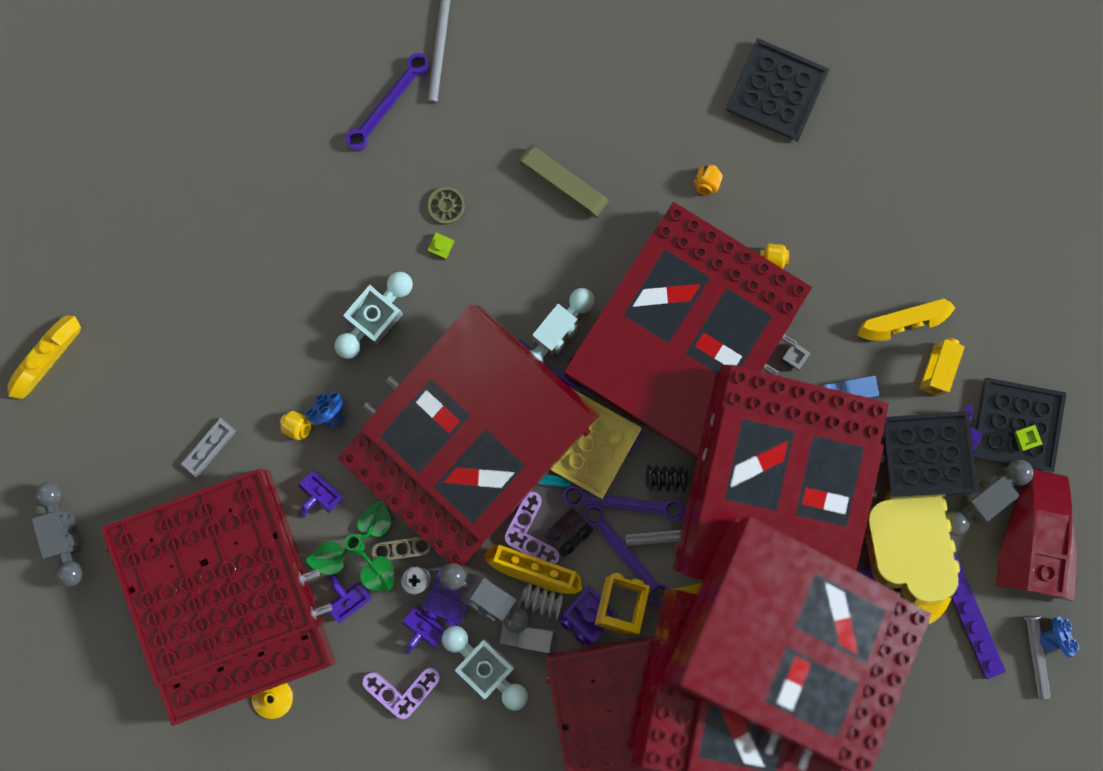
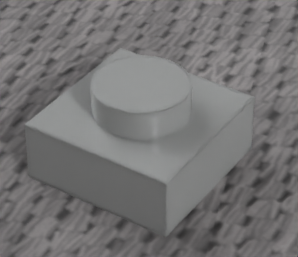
[782,344,811,370]

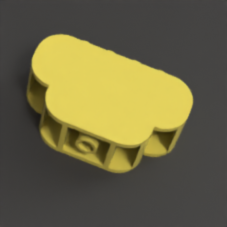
[865,491,960,606]

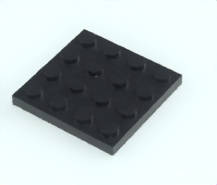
[725,38,830,142]
[974,377,1067,473]
[884,411,979,500]

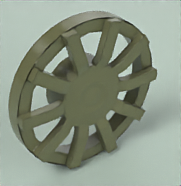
[428,187,465,224]

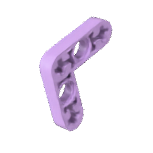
[505,492,559,564]
[363,667,440,719]

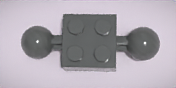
[945,459,1034,536]
[32,482,83,587]
[439,563,530,633]

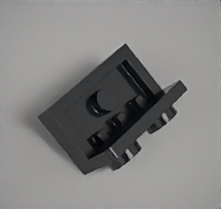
[543,507,593,557]

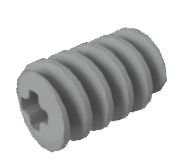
[401,566,431,594]
[518,583,563,620]

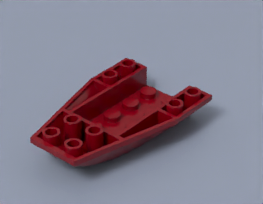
[996,469,1078,601]

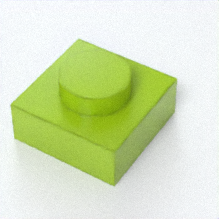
[428,232,454,259]
[1013,425,1042,451]

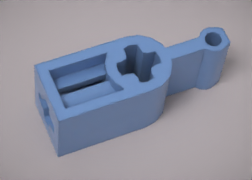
[822,376,880,398]

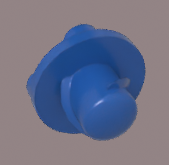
[305,392,344,429]
[1040,616,1079,658]

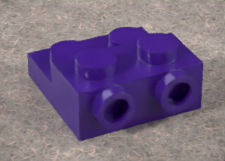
[422,570,468,626]
[559,585,618,646]

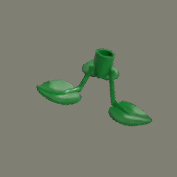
[306,501,395,591]

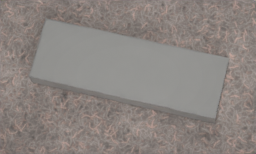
[180,418,236,478]

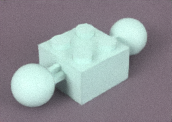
[334,272,413,359]
[530,288,595,363]
[442,626,528,711]

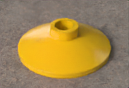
[251,683,293,719]

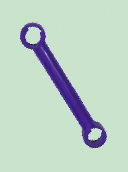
[346,53,429,152]
[563,486,685,520]
[584,505,668,605]

